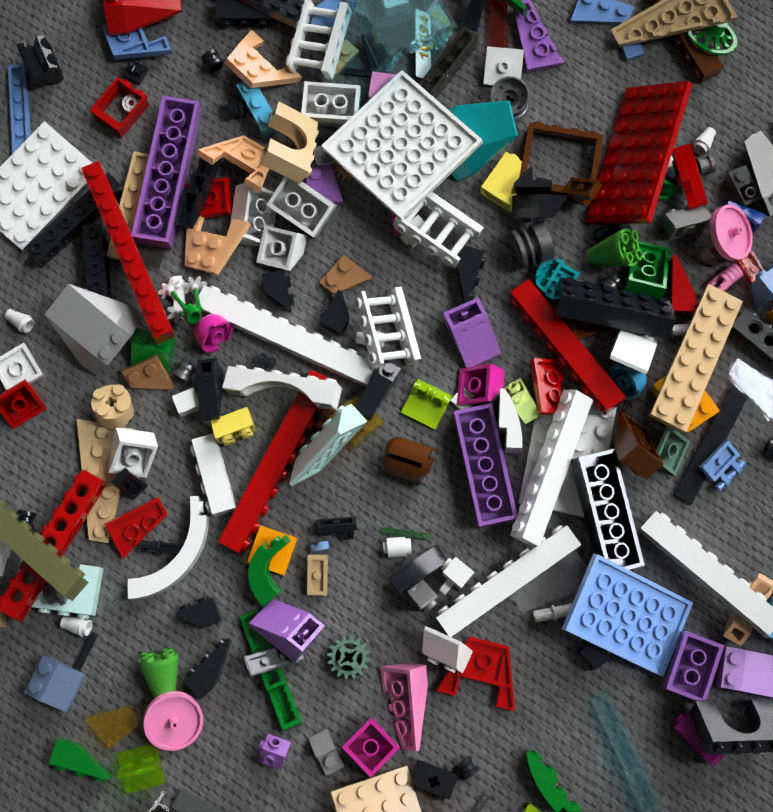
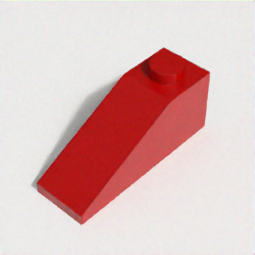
[668,255,698,316]

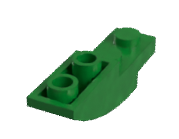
[525,749,582,812]

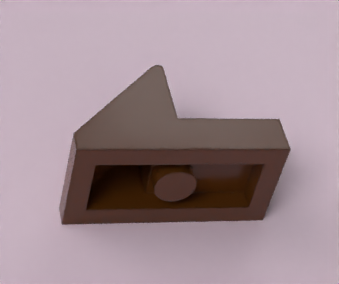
[562,177,602,207]

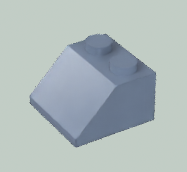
[24,655,86,712]

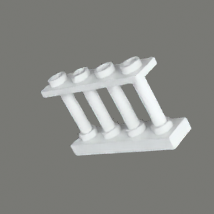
[286,0,352,80]
[393,192,484,268]
[354,287,421,370]

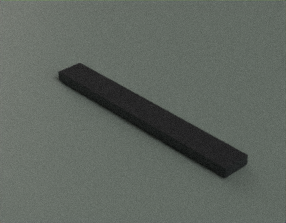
[673,362,762,505]

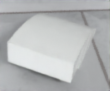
[497,388,522,454]

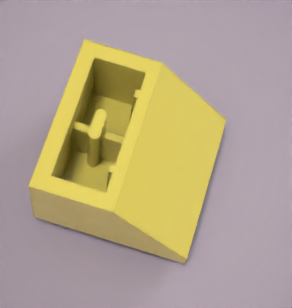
[211,407,257,446]

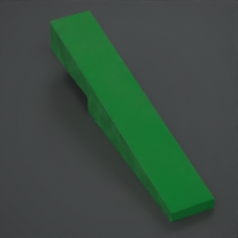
[239,609,303,732]

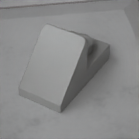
[309,729,345,776]

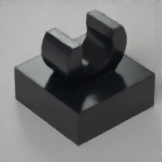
[123,59,149,85]

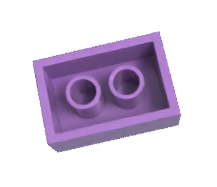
[661,631,724,702]

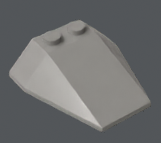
[44,284,144,375]

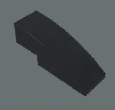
[388,545,447,595]

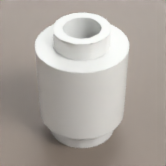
[383,537,412,558]

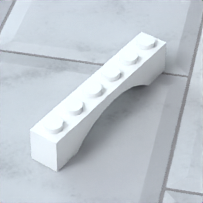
[222,365,342,410]

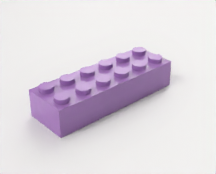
[453,403,517,529]

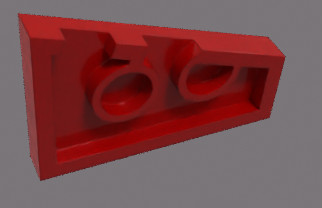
[530,358,566,416]

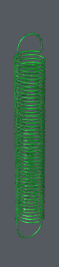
[375,527,433,540]

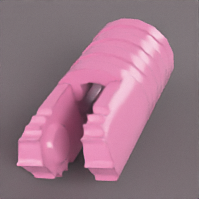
[706,263,743,291]

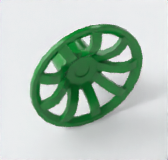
[686,23,737,55]

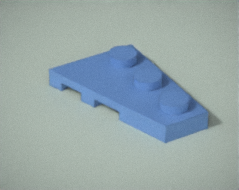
[570,0,634,25]

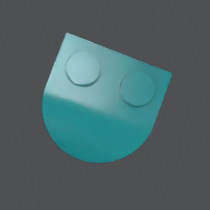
[535,259,580,303]

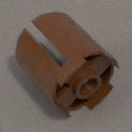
[382,437,436,486]

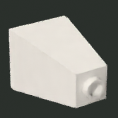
[744,131,773,216]

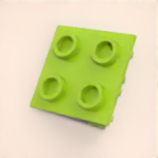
[401,379,452,430]

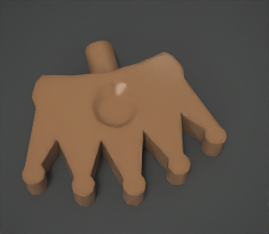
[331,163,353,183]

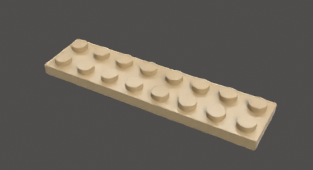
[649,284,743,434]

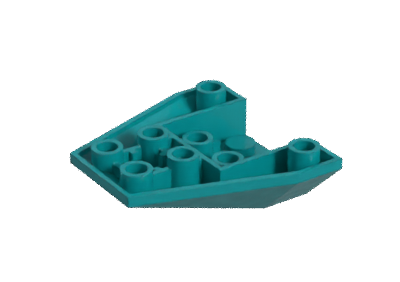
[448,100,518,182]

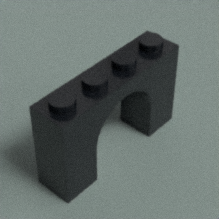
[689,699,773,755]

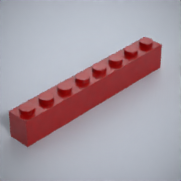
[509,279,626,415]

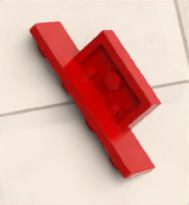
[672,143,708,210]

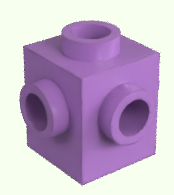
[257,734,291,770]

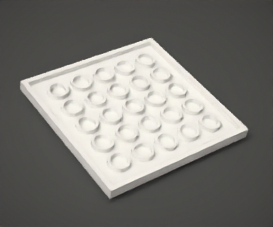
[321,70,483,221]

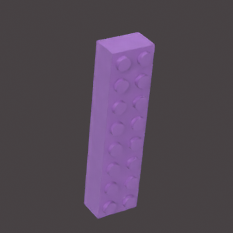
[132,95,202,249]

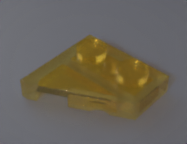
[85,706,142,749]

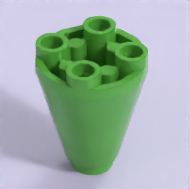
[586,229,643,267]
[138,647,179,699]

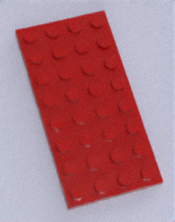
[585,81,693,225]

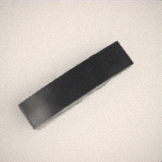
[174,158,221,229]

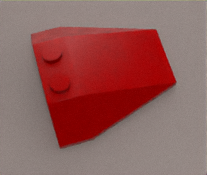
[104,0,181,36]

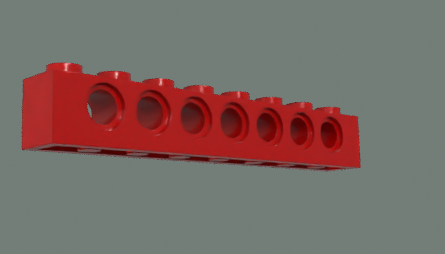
[0,469,107,623]

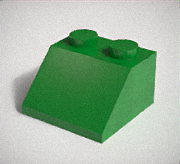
[131,328,177,375]

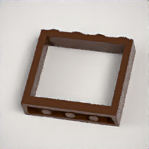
[519,122,603,203]

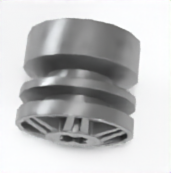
[489,76,529,123]
[510,222,555,269]

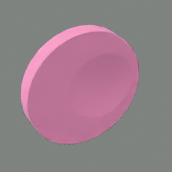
[710,204,753,261]
[143,691,203,751]

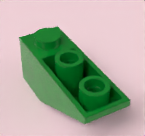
[49,738,112,783]

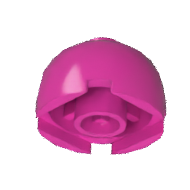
[194,314,233,353]

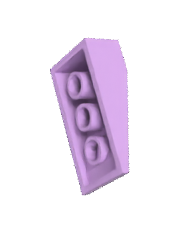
[715,646,773,698]

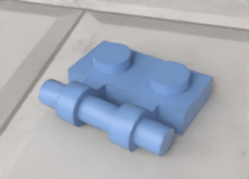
[699,440,746,491]

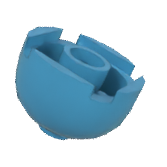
[608,363,647,400]

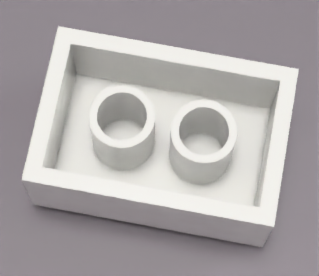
[301,81,361,128]
[267,177,337,238]

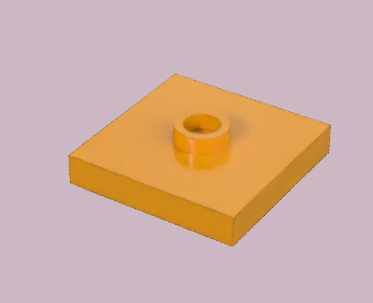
[247,525,298,576]

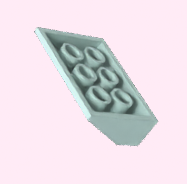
[289,404,367,486]

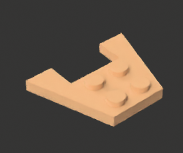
[225,29,302,88]
[197,135,269,194]
[185,212,251,275]

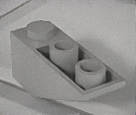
[407,580,438,612]

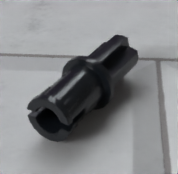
[140,540,181,556]

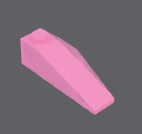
[380,663,428,752]

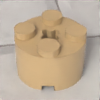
[91,384,134,430]

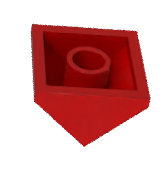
[0,379,47,429]

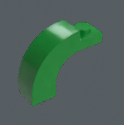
[248,535,291,606]

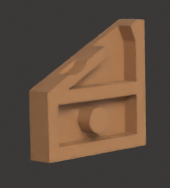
[319,255,372,294]
[122,354,174,389]

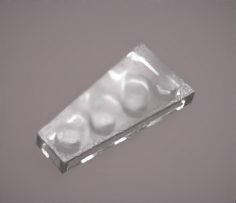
[510,550,587,613]

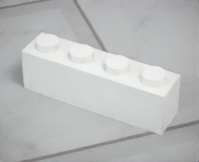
[190,433,236,516]

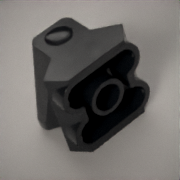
[16,36,64,87]

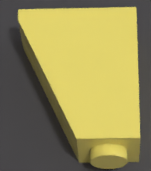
[480,152,522,213]

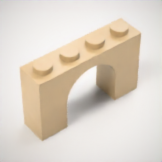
[259,101,319,184]

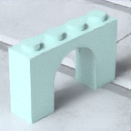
[14,559,103,619]

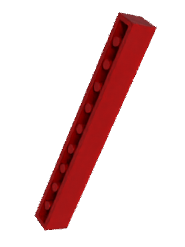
[81,161,175,344]
[218,370,327,554]

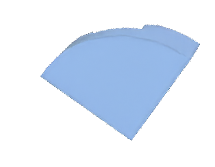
[309,541,330,554]

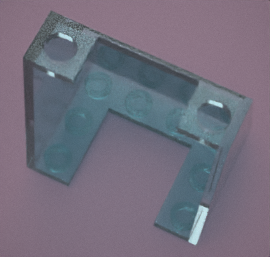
[347,0,457,72]

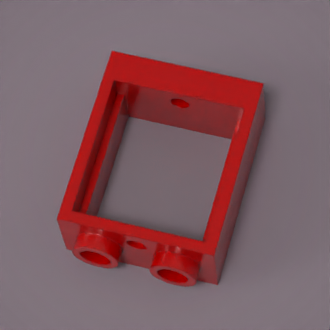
[90,77,150,138]

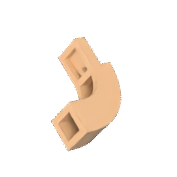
[723,573,773,646]

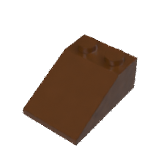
[615,411,664,480]

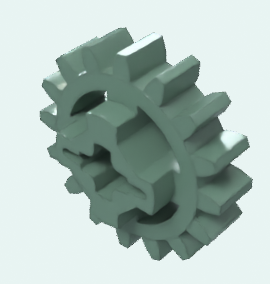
[327,635,371,679]

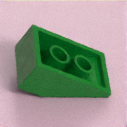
[623,241,670,298]

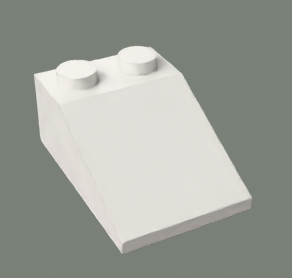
[610,329,657,374]

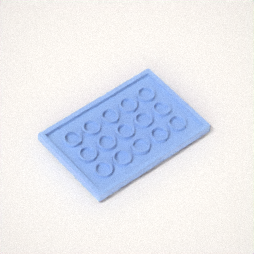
[562,553,693,677]

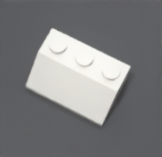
[230,184,276,246]

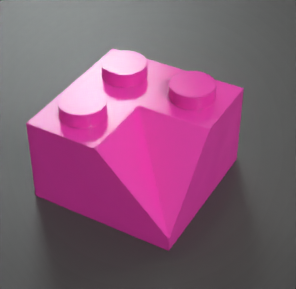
[342,717,400,778]

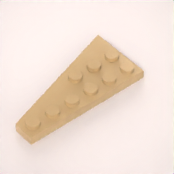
[611,0,738,47]
[77,419,134,544]

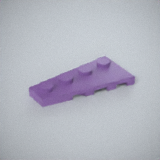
[512,0,564,72]

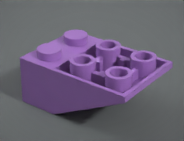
[443,298,502,368]
[248,599,325,663]

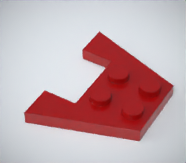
[436,636,515,711]

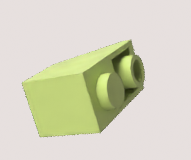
[504,378,540,424]

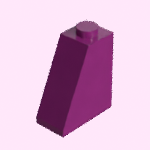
[671,712,727,767]

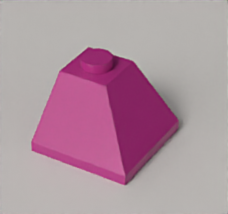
[457,363,505,406]

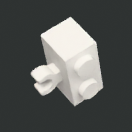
[439,557,474,595]

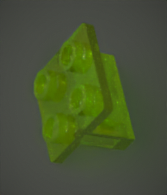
[116,744,166,794]

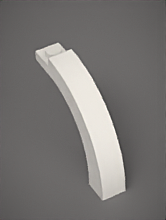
[128,496,209,600]

